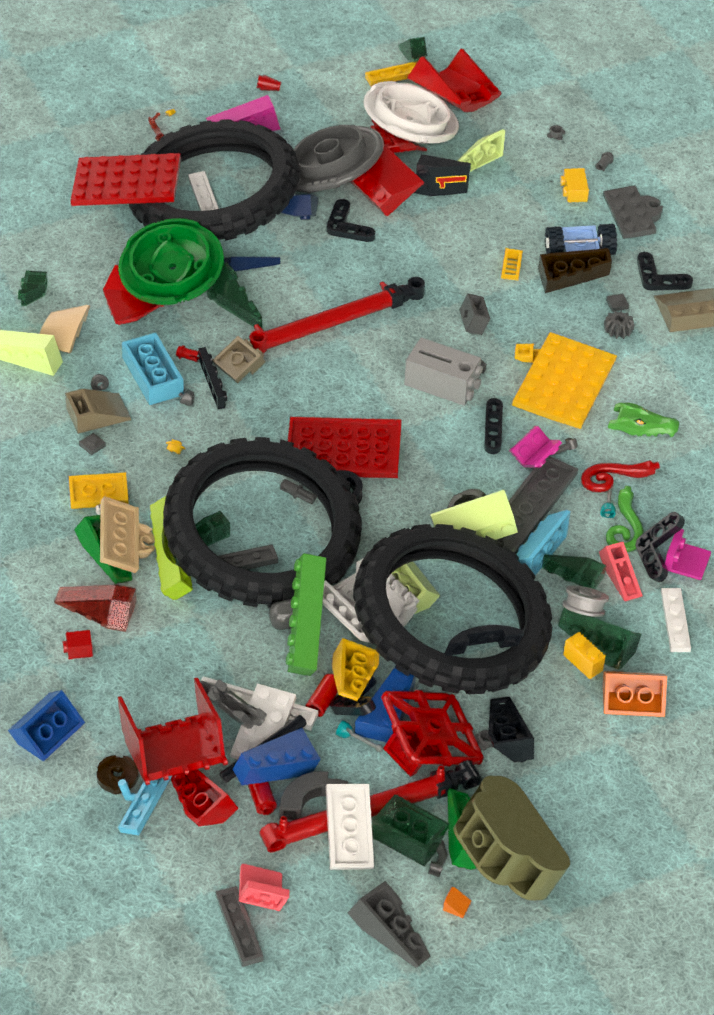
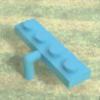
[118,775,173,835]

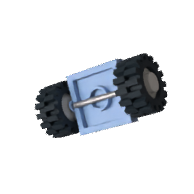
[545,224,617,255]

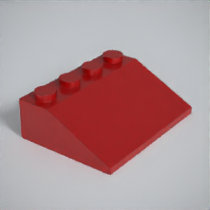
[351,145,424,216]

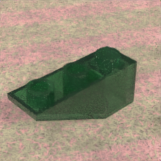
[542,554,606,589]

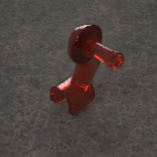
[148,112,164,142]

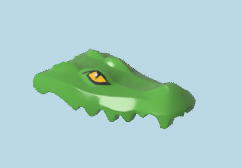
[608,403,679,437]

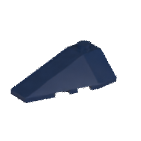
[281,194,318,220]

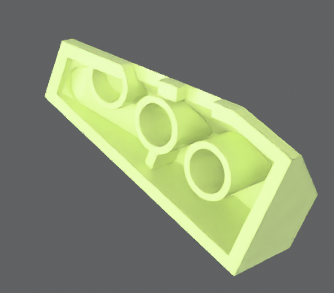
[457,129,505,172]

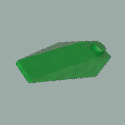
[74,515,133,584]

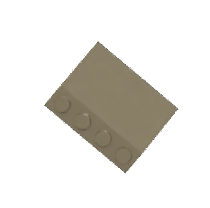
[654,288,714,332]

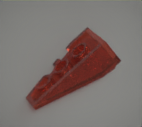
[54,585,136,632]

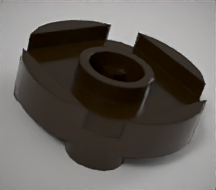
[96,755,139,795]

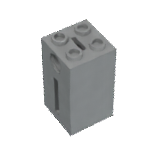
[404,338,483,406]

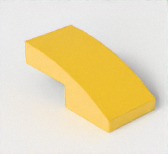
[515,344,540,363]

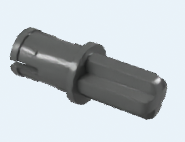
[280,479,316,504]

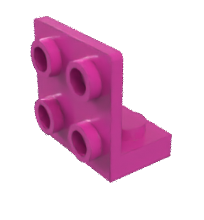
[509,426,562,468]
[665,529,711,580]

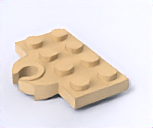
[100,496,155,573]

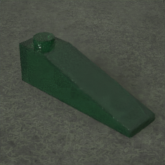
[207,262,262,327]

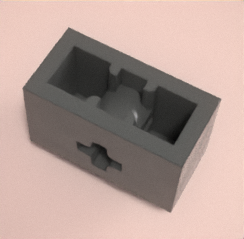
[459,293,490,335]

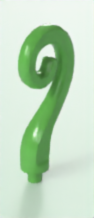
[606,486,644,552]

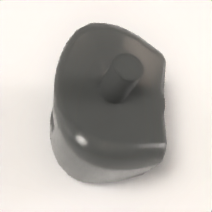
[179,389,194,406]

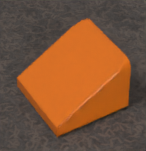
[443,887,472,918]

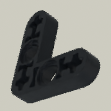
[326,199,375,242]
[637,252,693,291]
[636,512,685,582]
[330,676,377,716]

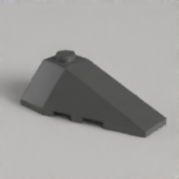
[348,881,431,968]

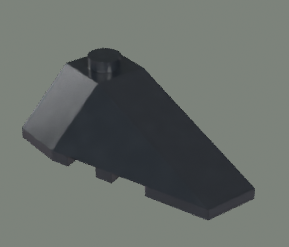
[488,696,534,762]

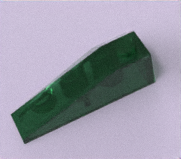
[558,607,642,670]

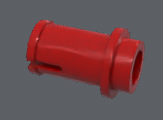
[176,345,199,362]

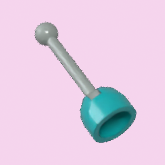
[600,485,616,518]
[335,720,383,752]

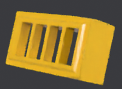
[501,248,523,281]

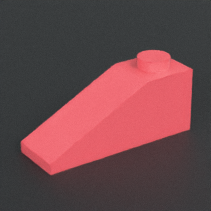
[599,541,643,602]

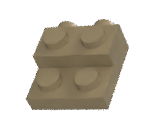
[213,336,265,383]

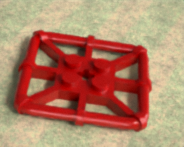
[381,690,484,767]

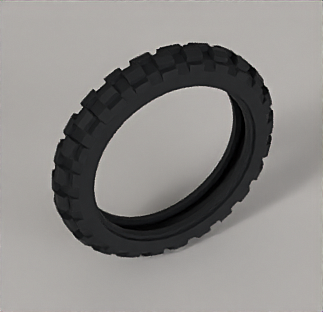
[129,119,300,241]
[163,437,362,608]
[353,524,553,695]

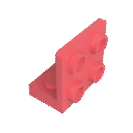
[239,864,289,911]

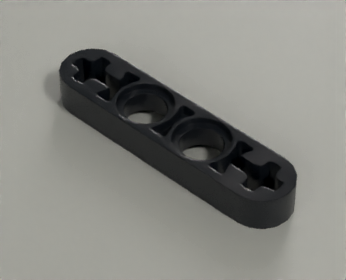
[484,398,503,454]

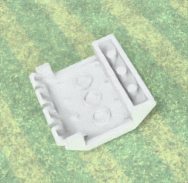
[322,559,419,643]

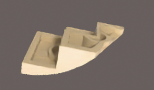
[39,305,90,354]

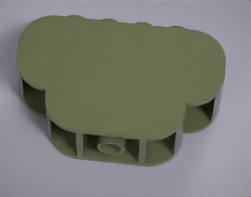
[454,776,570,901]

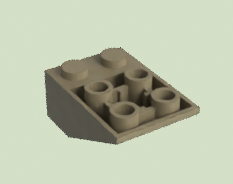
[65,389,131,434]

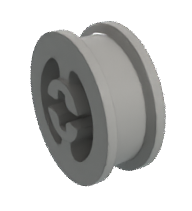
[562,585,609,617]

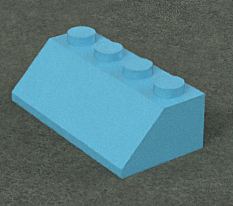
[516,510,571,576]

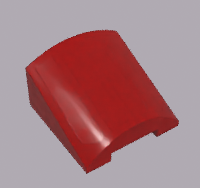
[407,49,502,112]

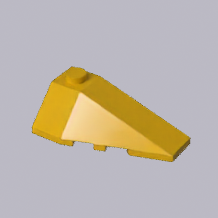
[332,638,379,701]

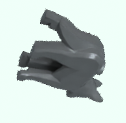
[200,680,267,729]

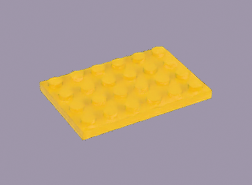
[512,332,617,429]

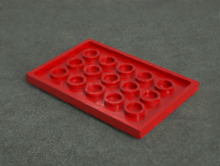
[70,153,181,206]
[288,417,402,478]

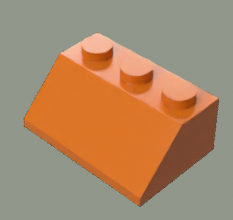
[603,671,667,717]

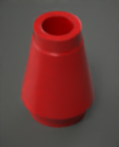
[256,74,281,91]

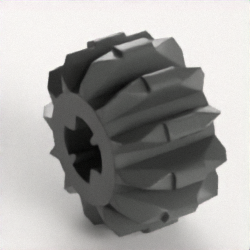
[604,310,634,339]

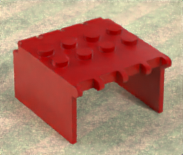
[117,677,228,785]

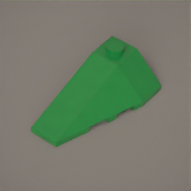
[448,788,476,870]

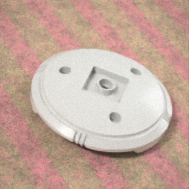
[363,81,459,144]

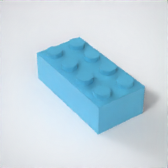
[122,333,184,405]

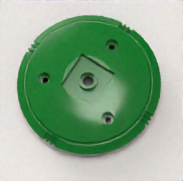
[119,218,224,305]

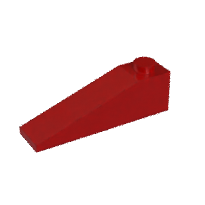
[171,769,239,827]

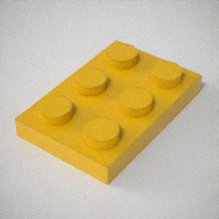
[69,472,129,509]

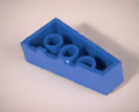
[355,667,416,742]

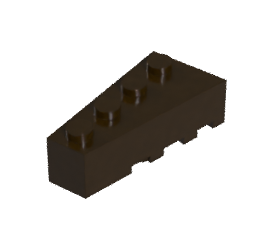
[538,248,612,293]

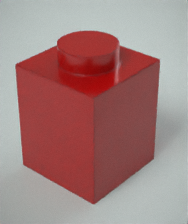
[62,630,93,659]

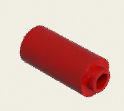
[305,674,338,717]
[248,782,277,815]

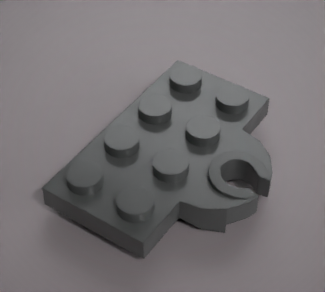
[603,185,663,239]

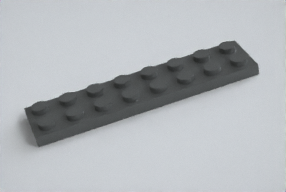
[496,456,578,554]

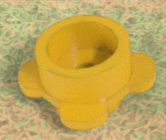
[166,439,185,455]

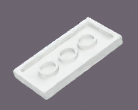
[230,684,296,759]
[326,784,374,870]

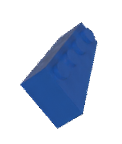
[233,728,321,785]

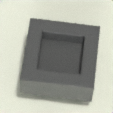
[606,294,629,312]
[79,433,106,455]

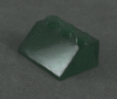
[372,794,449,867]

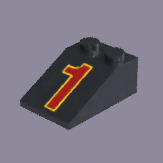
[414,154,471,196]

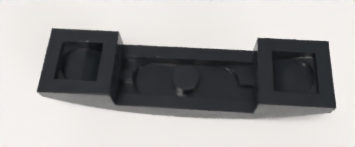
[444,625,524,656]

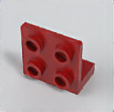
[383,730,441,777]

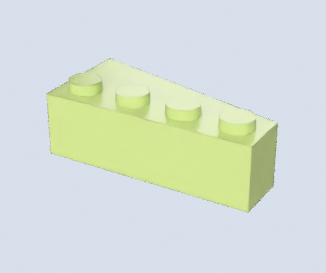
[0,330,63,376]

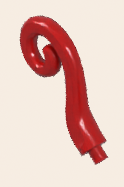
[581,460,660,492]

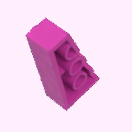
[206,95,281,131]

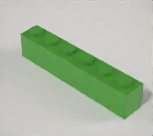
[286,553,326,676]

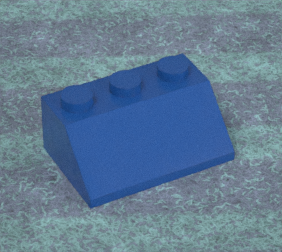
[8,690,85,761]

